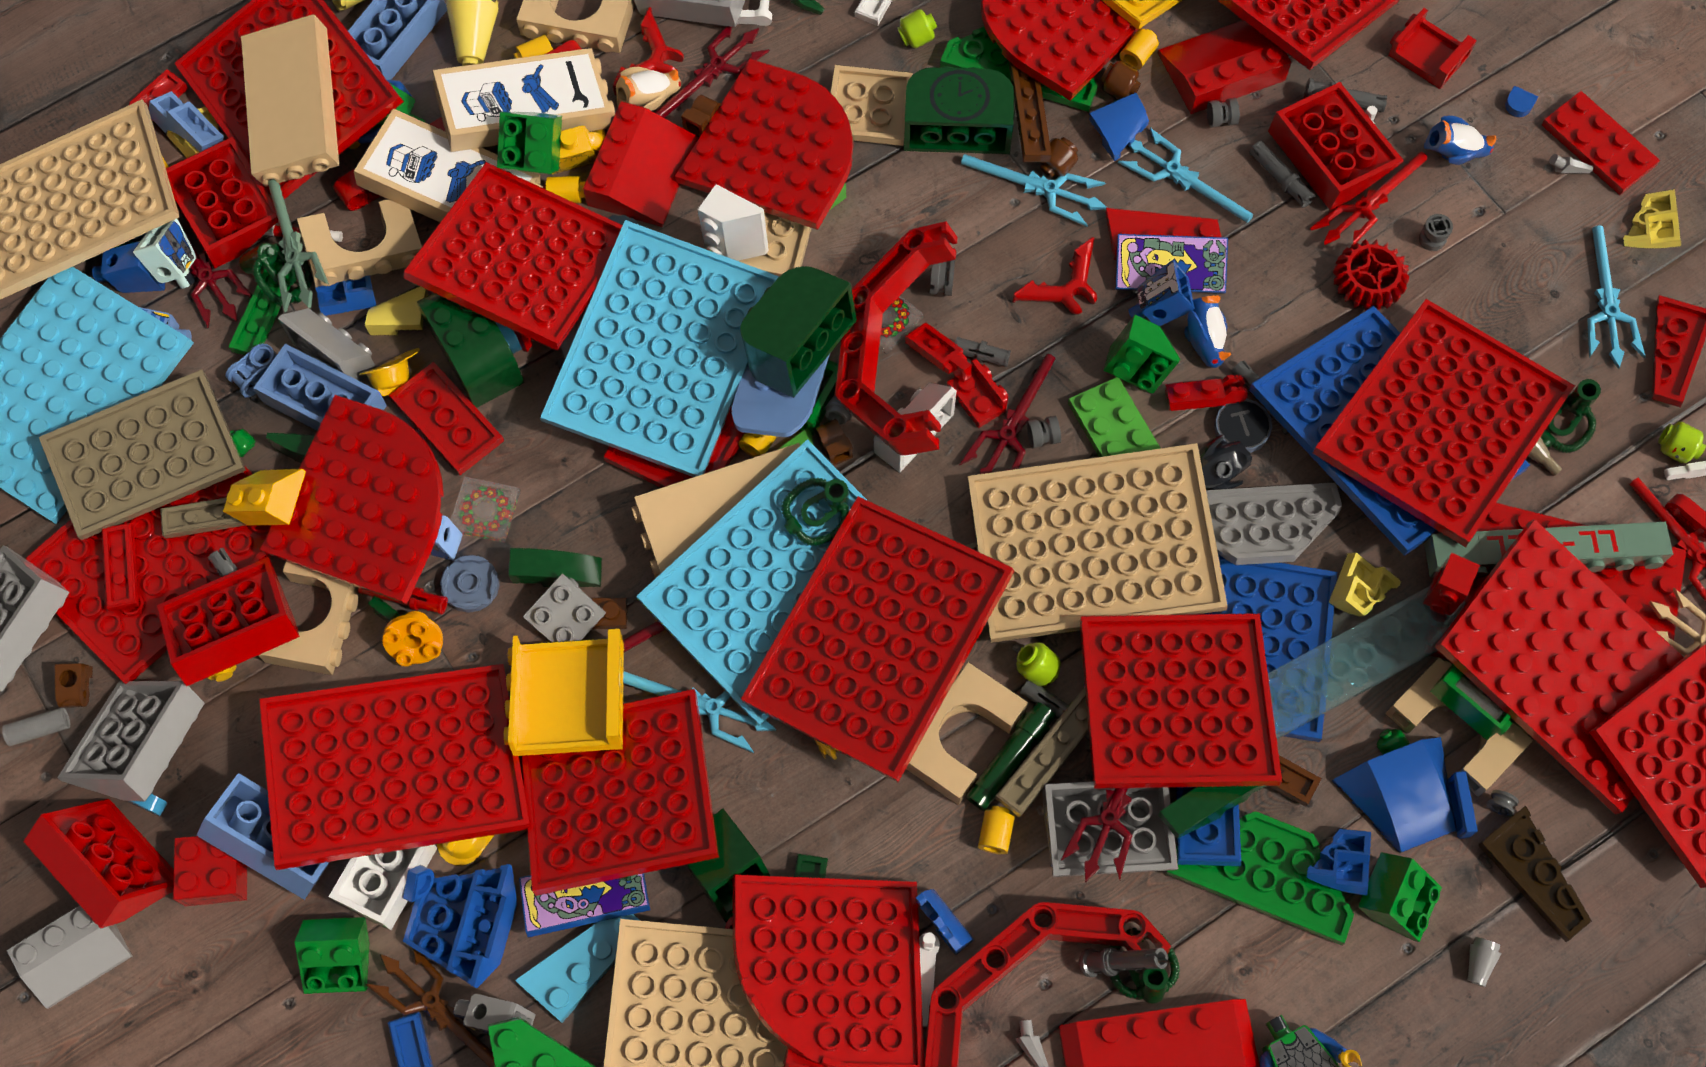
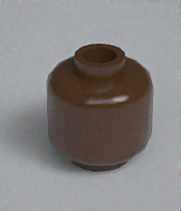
[1100,61,1141,100]
[1040,137,1078,178]

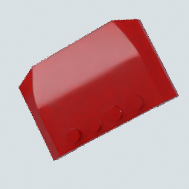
[1058,999,1260,1067]

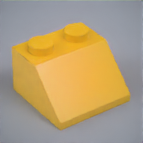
[223,469,306,525]

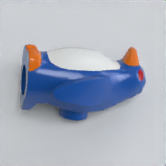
[1424,116,1497,165]
[1184,295,1231,368]

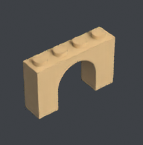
[516,0,635,53]
[297,199,422,287]
[258,561,359,675]
[1385,657,1533,797]
[906,662,1028,805]

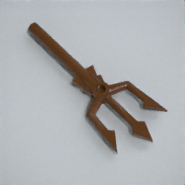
[365,948,495,1067]

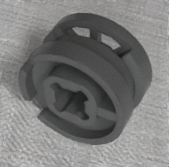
[930,260,955,296]

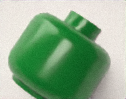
[230,429,256,458]
[1376,729,1410,755]

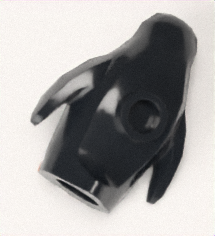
[1199,434,1252,490]

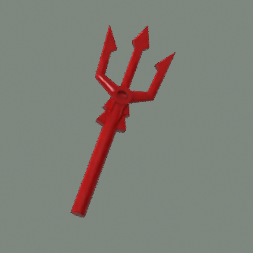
[1310,152,1427,246]
[1629,477,1706,602]

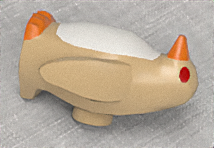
[616,66,681,111]

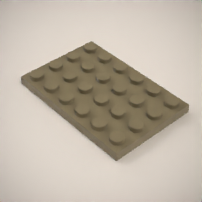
[39,369,246,540]

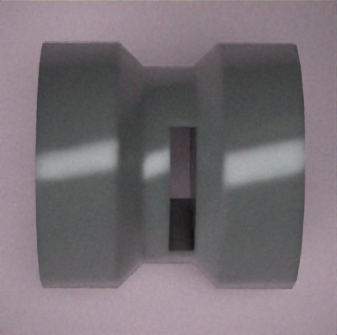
[1207,98,1240,128]
[1419,214,1453,251]
[1027,416,1061,449]

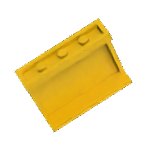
[504,629,624,756]

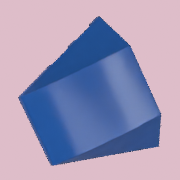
[1332,737,1456,853]
[403,864,517,988]

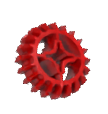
[1333,239,1409,311]

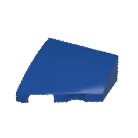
[1089,93,1149,161]
[315,275,376,316]
[1307,829,1371,895]
[916,889,975,955]

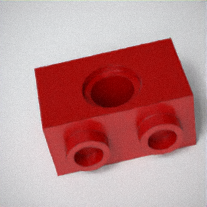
[1423,553,1480,616]

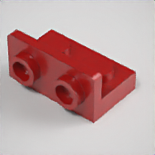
[947,358,1008,428]

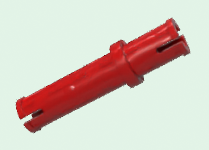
[359,587,448,615]

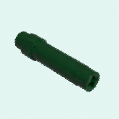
[966,702,1056,811]

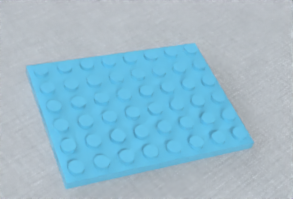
[540,220,779,477]
[0,267,194,524]
[636,439,867,726]

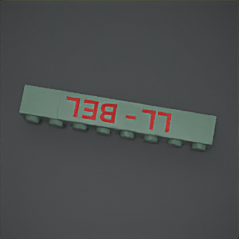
[1424,522,1673,578]

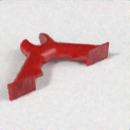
[612,7,684,95]
[1012,237,1098,315]

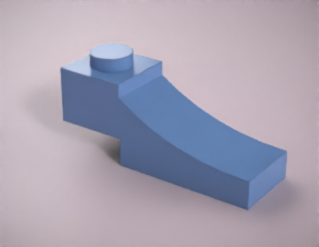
[149,91,224,152]

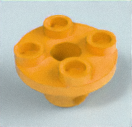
[382,611,443,667]

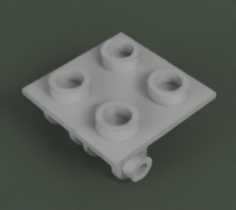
[523,573,606,643]

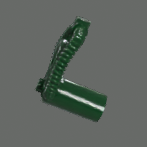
[239,243,313,306]
[1541,379,1601,453]
[781,477,849,546]
[1110,928,1180,1004]

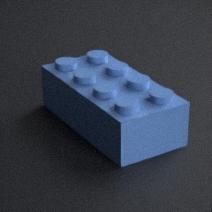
[348,0,447,80]
[253,344,387,430]
[196,773,330,900]

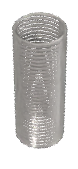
[2,708,70,746]

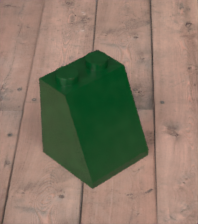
[686,808,770,923]

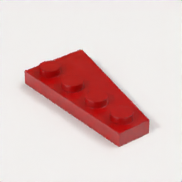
[1105,208,1221,260]
[1652,295,1706,408]

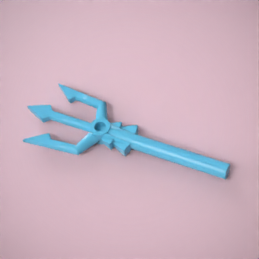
[1118,128,1253,223]
[961,154,1108,227]
[1587,225,1646,369]
[623,671,776,753]

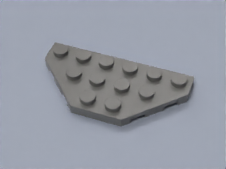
[1206,482,1342,565]

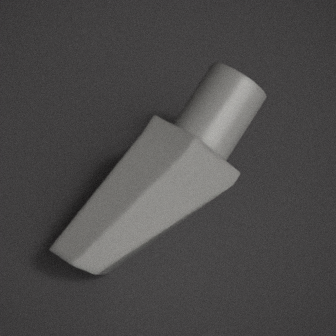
[1549,154,1593,174]
[1016,1020,1049,1067]

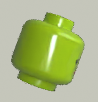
[897,9,937,49]
[1658,421,1706,464]
[1016,642,1061,686]

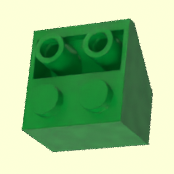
[497,111,562,174]
[1103,315,1180,394]
[1358,852,1442,942]
[295,917,370,994]

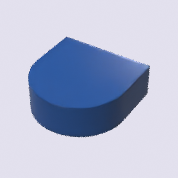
[1505,86,1539,117]
[403,865,434,902]

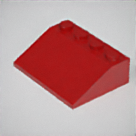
[1157,20,1292,114]
[1268,82,1404,210]
[583,101,699,227]
[166,137,278,268]
[157,557,300,687]
[23,799,174,929]

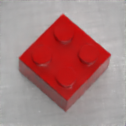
[173,836,247,907]

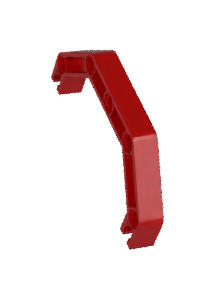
[835,221,958,455]
[925,902,1171,1067]

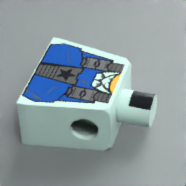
[133,219,196,289]

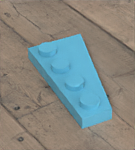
[515,914,641,1023]

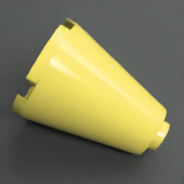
[446,0,499,66]

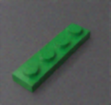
[229,259,291,355]

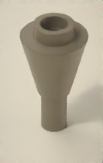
[1528,437,1562,476]

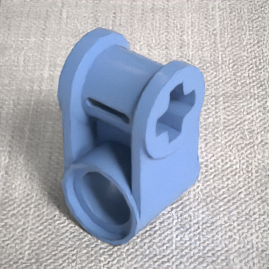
[225,344,277,397]

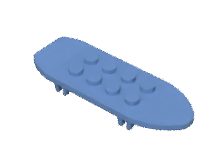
[732,354,830,437]

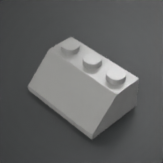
[278,308,375,382]
[6,906,133,1009]

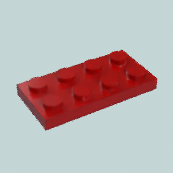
[1541,91,1660,195]
[389,361,504,476]

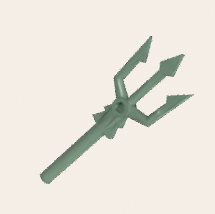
[268,179,329,313]

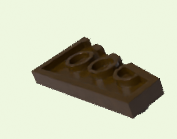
[1478,806,1592,942]

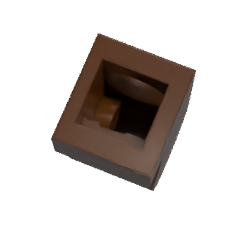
[681,95,721,138]
[814,419,853,466]
[55,663,93,708]

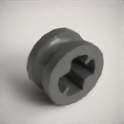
[1486,790,1519,817]

